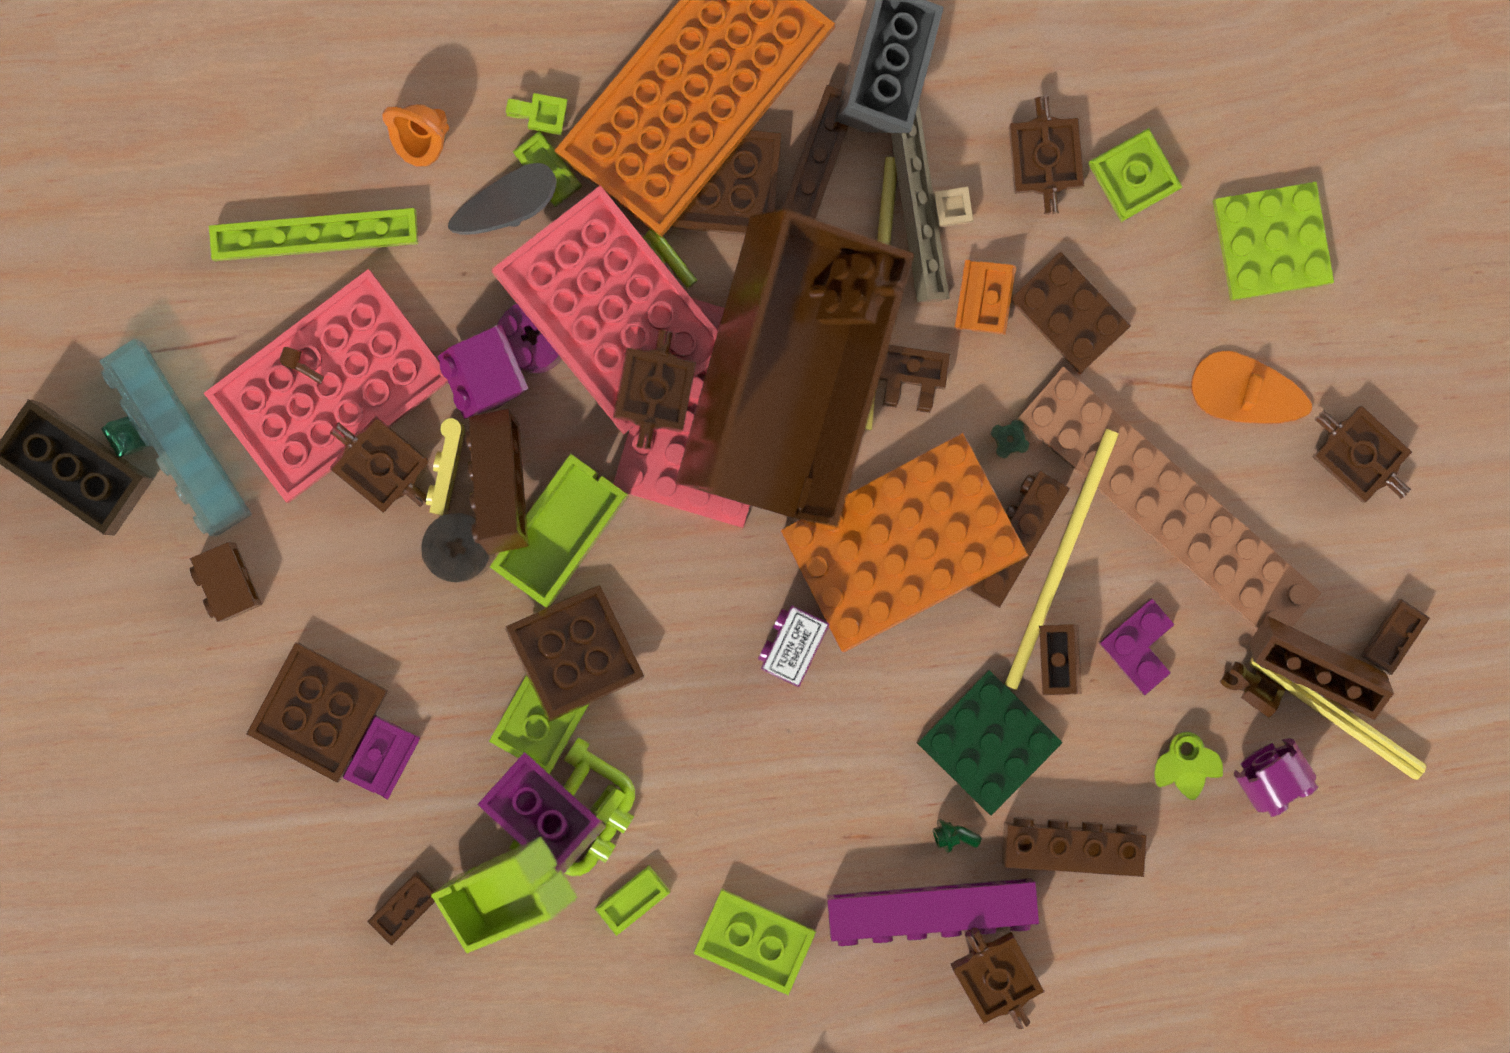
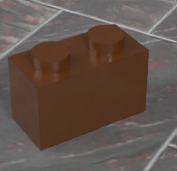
[190,542,262,622]
[1039,624,1082,695]

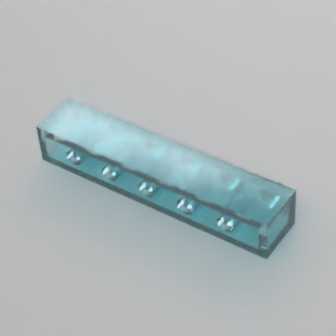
[99,339,252,536]

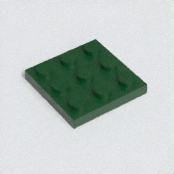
[916,670,1063,816]

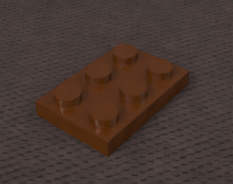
[1011,252,1131,374]

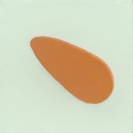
[1191,351,1312,424]

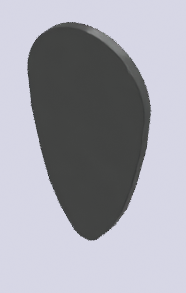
[448,163,556,235]

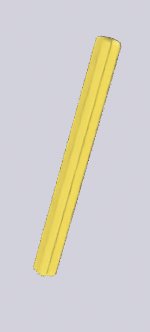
[1249,656,1427,780]

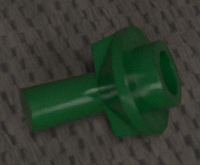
[933,819,982,853]

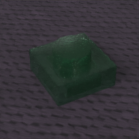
[101,415,150,458]

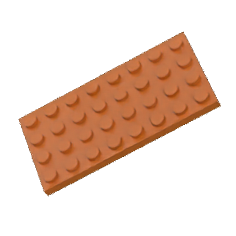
[554,0,835,237]

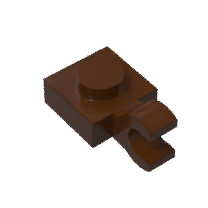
[1220,661,1286,718]

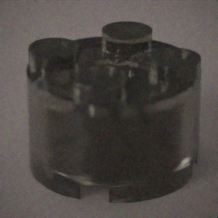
[421,513,495,582]

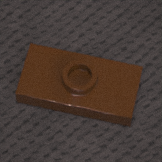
[1360,599,1430,675]
[367,871,436,946]

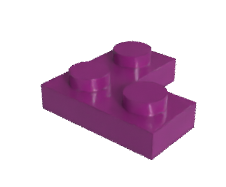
[1098,598,1175,695]

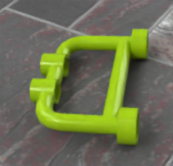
[509,737,635,876]

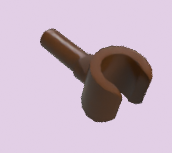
[280,347,324,384]

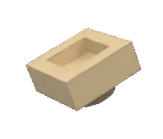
[933,187,973,228]

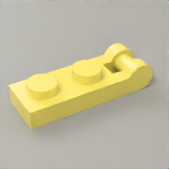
[426,418,465,516]

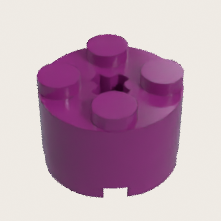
[497,304,562,373]
[1234,738,1318,817]

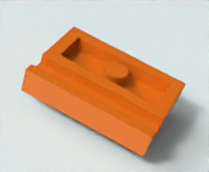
[955,260,1016,335]

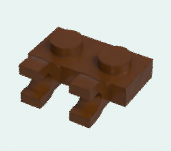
[879,345,950,413]

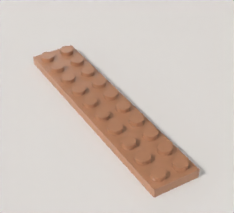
[1017,367,1322,630]

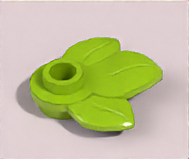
[1154,732,1223,801]

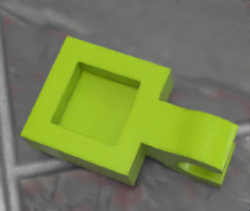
[505,93,568,135]

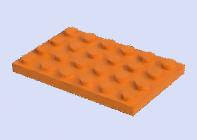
[781,433,1028,653]

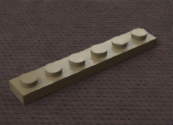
[891,103,950,302]

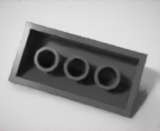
[834,0,944,133]

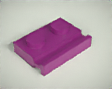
[343,715,420,800]

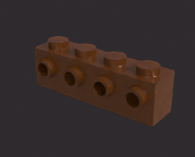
[466,409,529,555]
[966,471,1070,608]
[1249,615,1394,720]
[1002,817,1147,877]

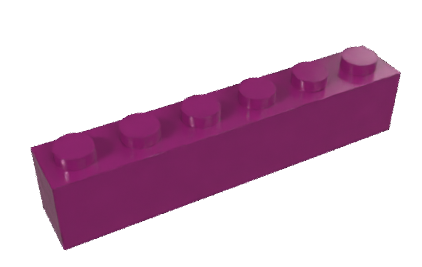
[827,878,1039,946]

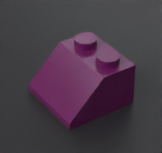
[437,324,528,420]

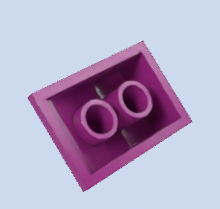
[477,752,606,874]

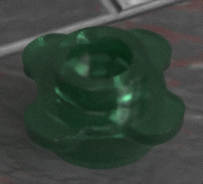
[991,420,1029,458]

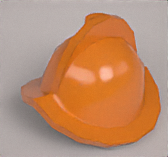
[382,104,449,167]

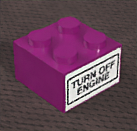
[758,605,829,687]

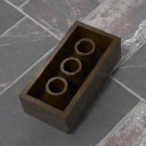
[0,399,153,536]

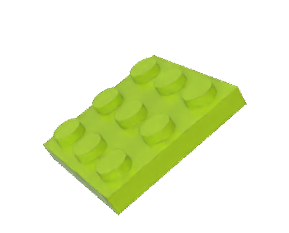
[1213,182,1334,301]

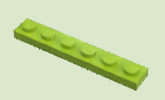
[209,208,419,261]

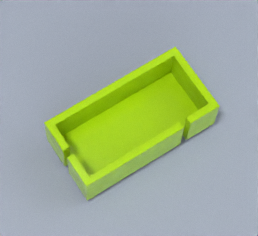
[490,454,629,608]
[431,837,578,954]

